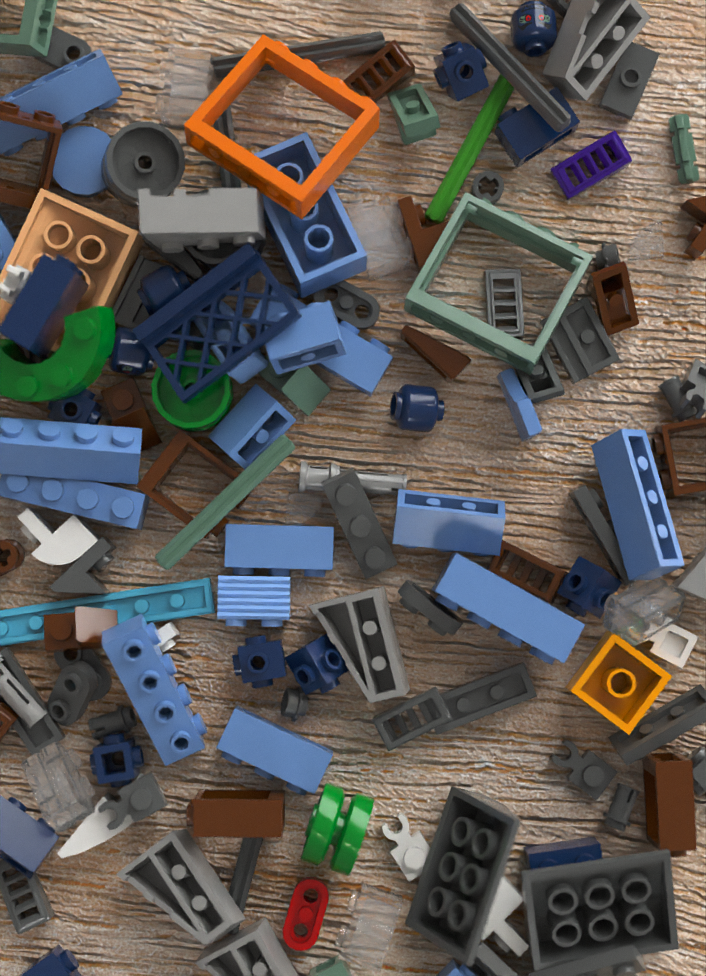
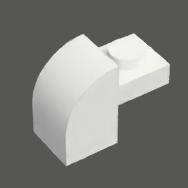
[17,508,100,565]
[482,874,529,957]

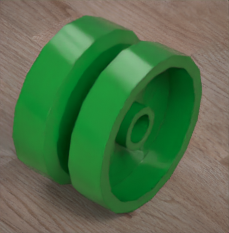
[151,349,234,432]
[300,782,374,876]

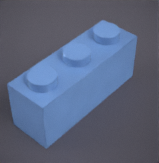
[392,489,506,556]
[224,524,334,577]
[216,705,333,796]

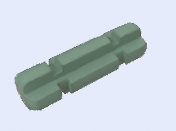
[668,114,700,184]

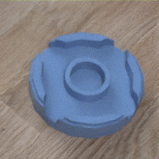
[52,126,111,198]

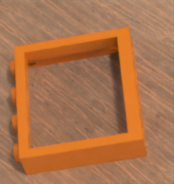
[184,34,380,219]

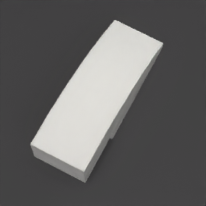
[57,773,163,858]

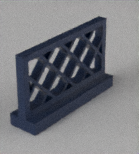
[132,242,302,404]

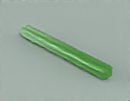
[425,74,514,224]

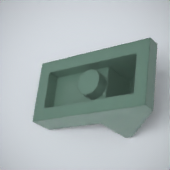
[387,83,441,145]
[258,354,331,417]

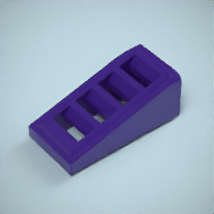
[550,130,632,200]

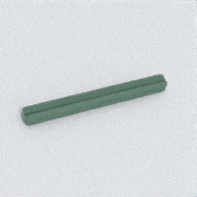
[155,435,295,570]

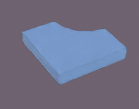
[497,368,542,442]

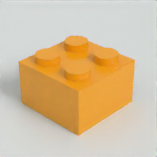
[565,631,672,735]

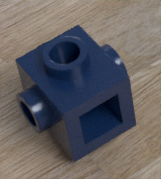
[433,41,489,102]
[47,389,103,425]
[557,556,622,619]
[285,633,349,695]
[232,635,287,688]
[90,733,144,788]

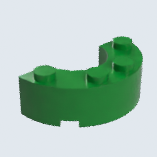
[0,306,115,402]

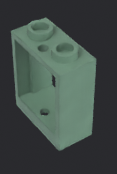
[0,0,58,57]

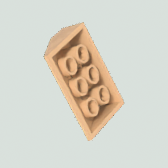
[0,188,144,354]

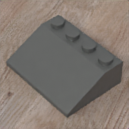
[405,786,521,966]
[521,849,679,971]

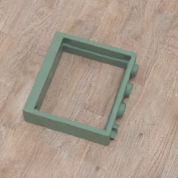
[404,192,593,375]

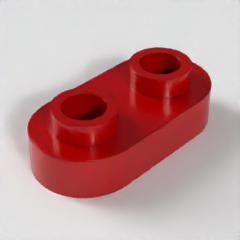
[283,876,329,951]

